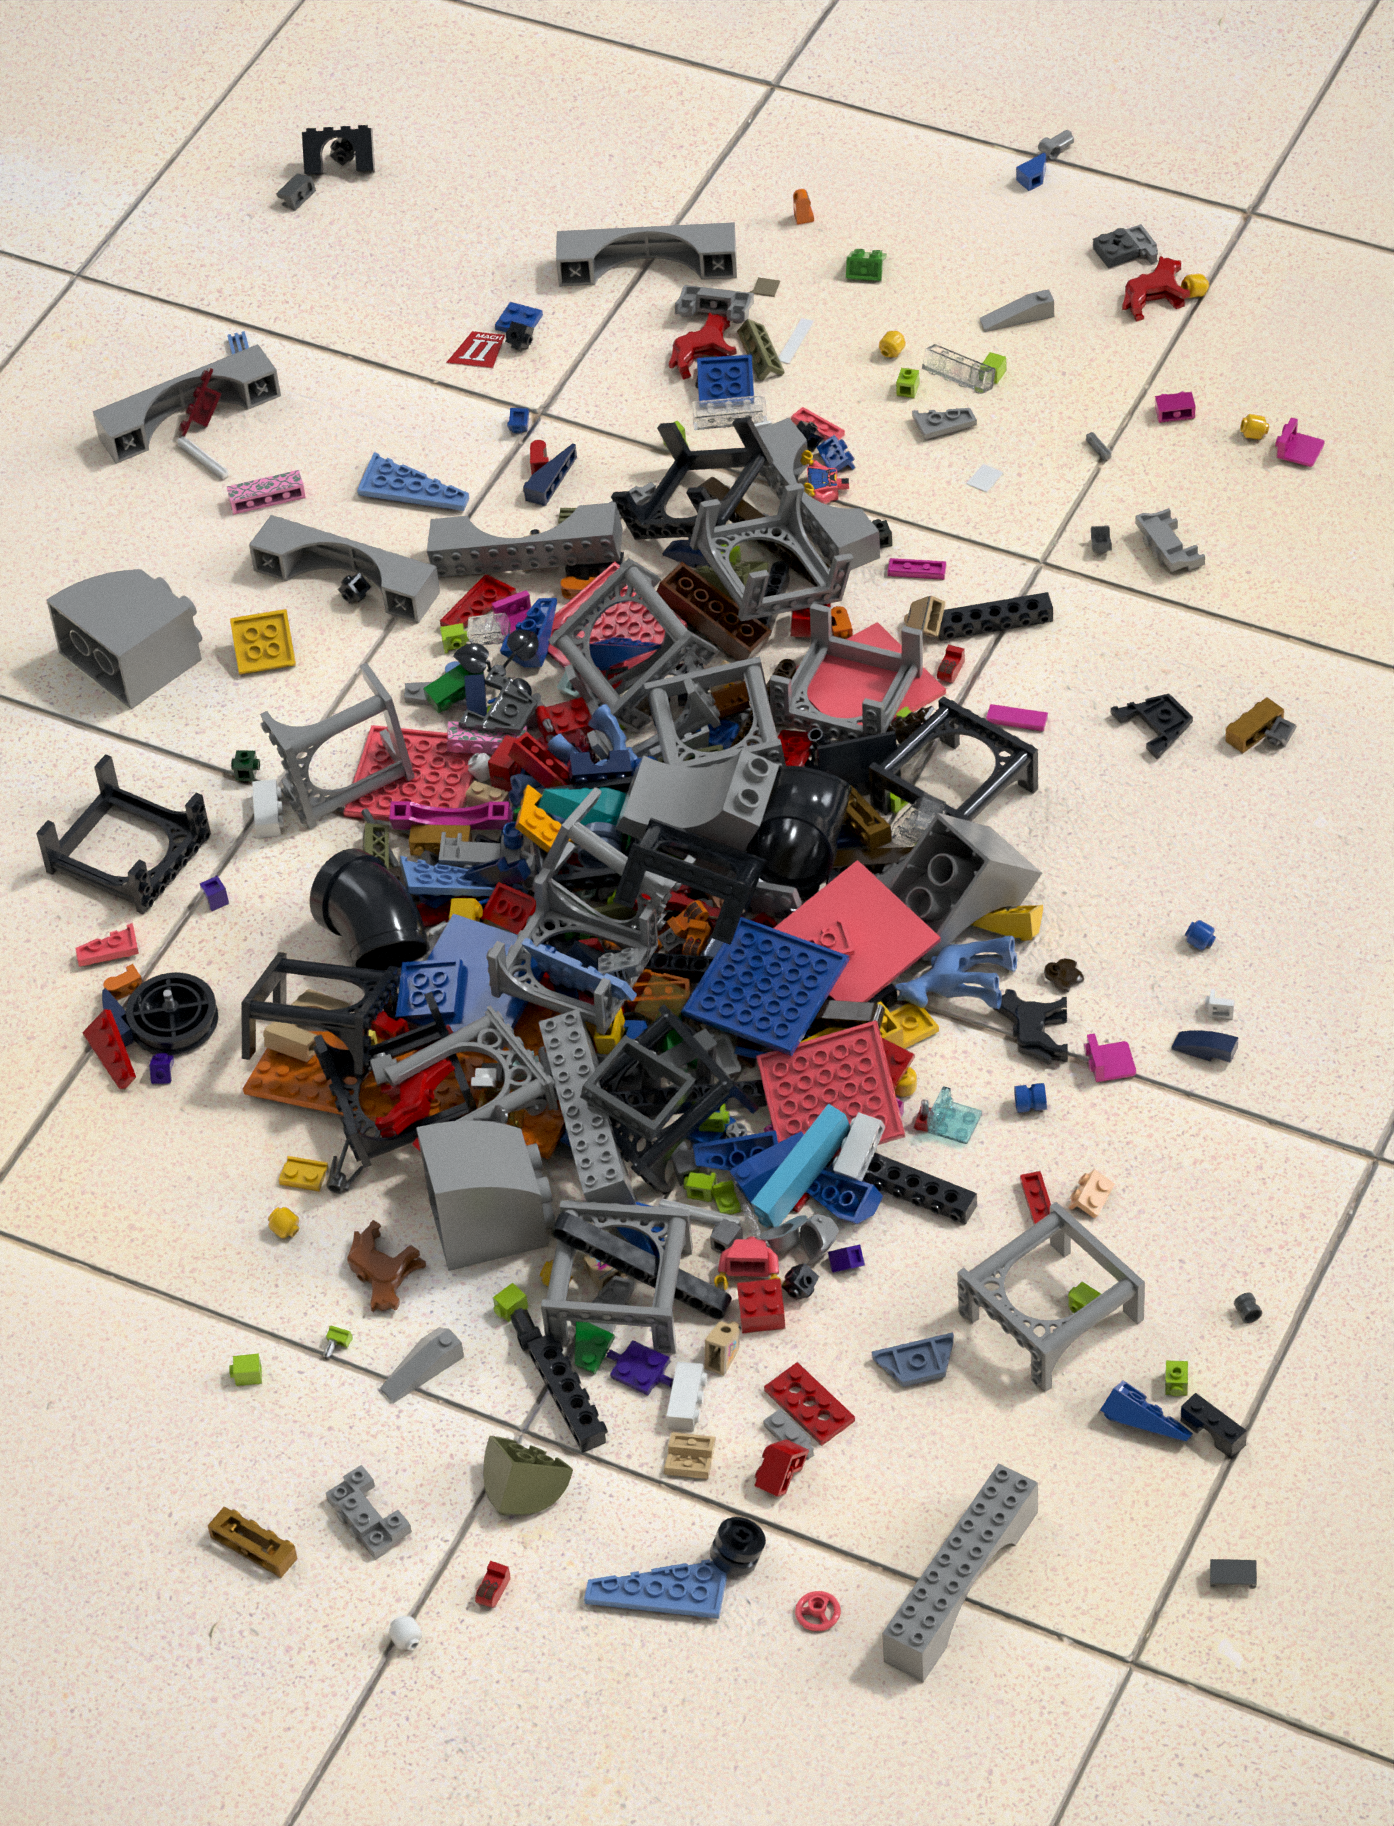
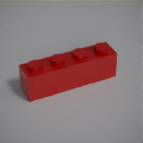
[508,731,571,788]

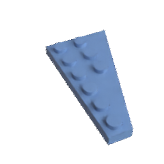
[521,938,637,1001]
[584,1559,728,1619]

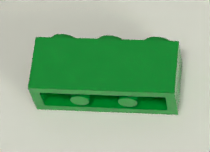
[423,664,485,714]

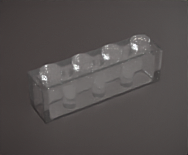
[922,344,996,394]
[691,395,767,430]

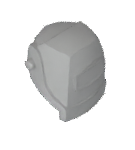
[799,1214,839,1265]

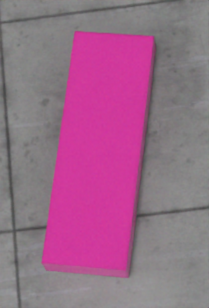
[887,558,947,580]
[986,704,1048,731]

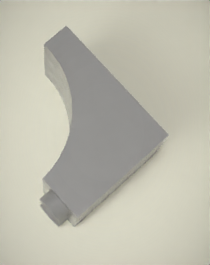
[615,749,779,876]
[887,813,1042,961]

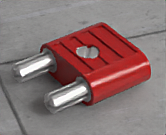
[535,705,555,743]

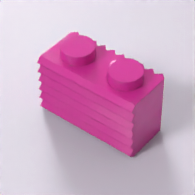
[1155,391,1196,423]

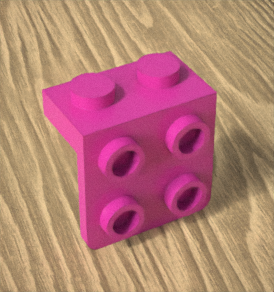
[1275,417,1325,467]
[492,590,531,637]
[1084,1033,1136,1082]

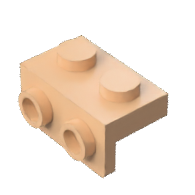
[1068,1169,1115,1218]

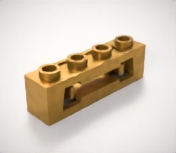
[843,785,892,850]
[207,1506,298,1578]

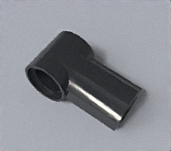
[510,1308,542,1352]

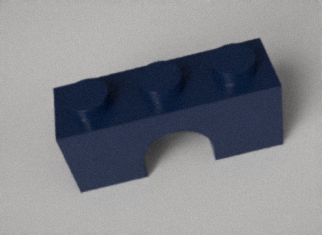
[567,749,632,784]

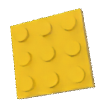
[230,609,296,675]

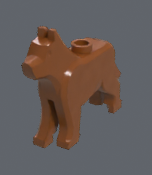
[347,1220,426,1312]

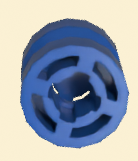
[503,822,524,850]

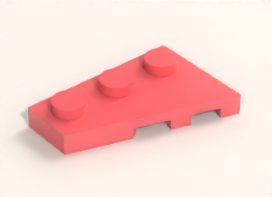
[805,916,854,956]
[75,923,139,967]

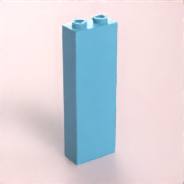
[751,1104,850,1228]

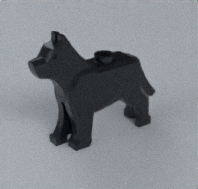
[993,989,1068,1065]

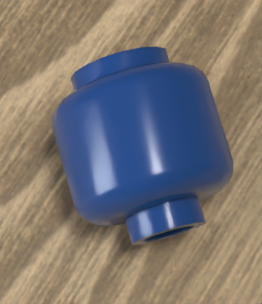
[1185,920,1216,950]

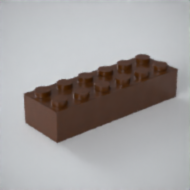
[656,562,772,661]

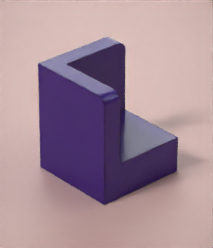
[199,875,229,911]
[828,1244,865,1273]

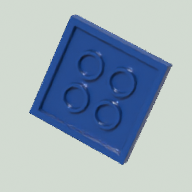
[697,355,755,409]
[396,958,463,1020]

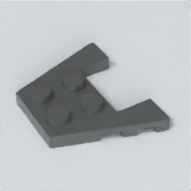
[459,668,537,734]

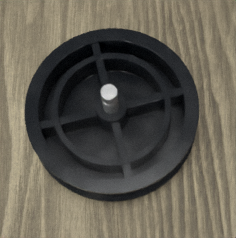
[126,972,219,1055]

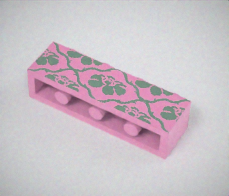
[227,470,306,515]
[447,721,527,754]

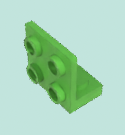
[846,249,887,281]

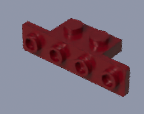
[178,368,221,436]
[563,729,600,764]

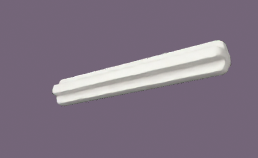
[177,436,229,479]
[659,1199,741,1225]

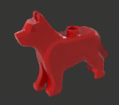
[1122,256,1190,322]
[669,313,737,380]
[375,1059,455,1138]

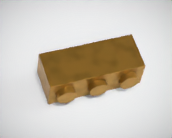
[1225,697,1284,754]
[409,824,472,856]

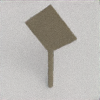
[749,277,780,297]

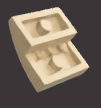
[664,1432,716,1479]

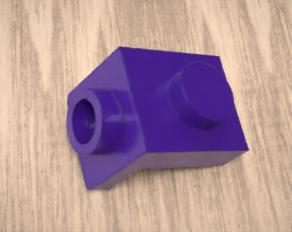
[149,1053,174,1084]

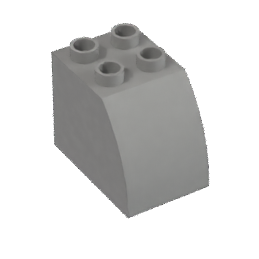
[46,569,202,710]
[416,1120,556,1271]

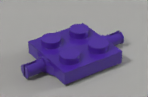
[606,1340,674,1396]

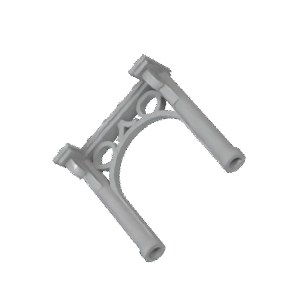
[383,1006,559,1121]

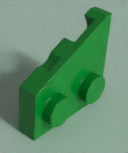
[575,1321,615,1374]

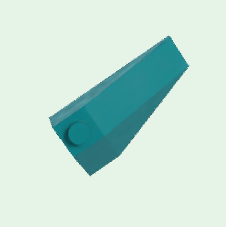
[538,787,626,826]

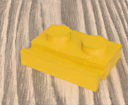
[278,1156,329,1192]

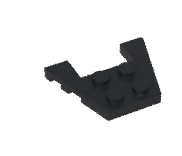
[1110,693,1193,759]

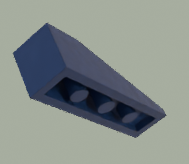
[523,443,577,506]

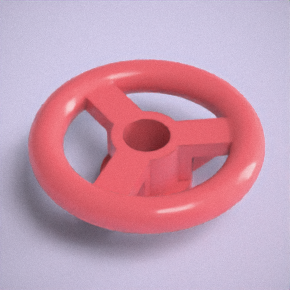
[795,1591,841,1631]

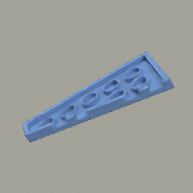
[357,452,469,511]
[399,856,528,897]

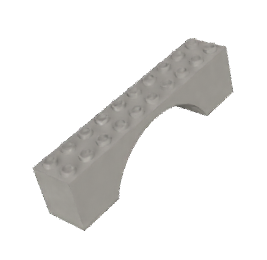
[556,222,737,287]
[92,344,281,464]
[757,418,880,570]
[427,502,623,577]
[249,515,440,623]
[539,1009,636,1205]
[882,1463,1038,1682]

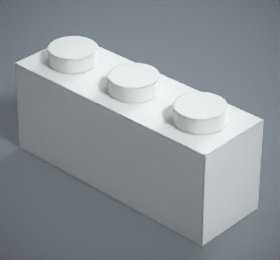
[252,779,284,839]
[833,1112,885,1181]
[666,1361,707,1431]

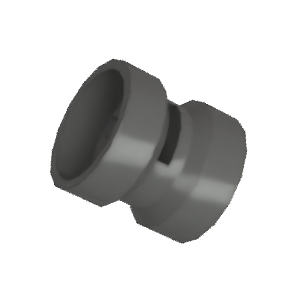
[1234,1292,1262,1323]

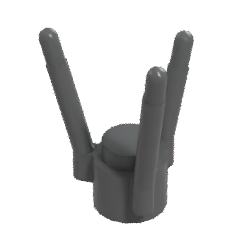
[326,1139,364,1194]

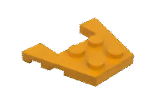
[515,785,575,853]

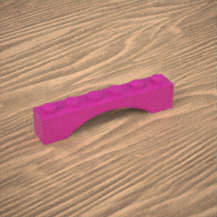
[389,801,512,830]

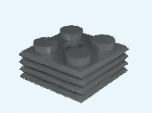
[1092,228,1140,268]

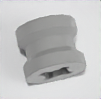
[726,1123,747,1139]

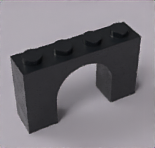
[302,125,375,175]

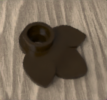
[1044,958,1084,992]

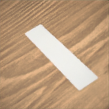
[778,318,814,363]

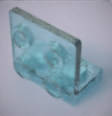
[927,1086,982,1144]

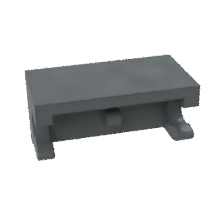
[276,173,316,211]
[1210,1559,1257,1587]

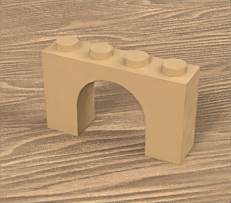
[263,988,350,1062]

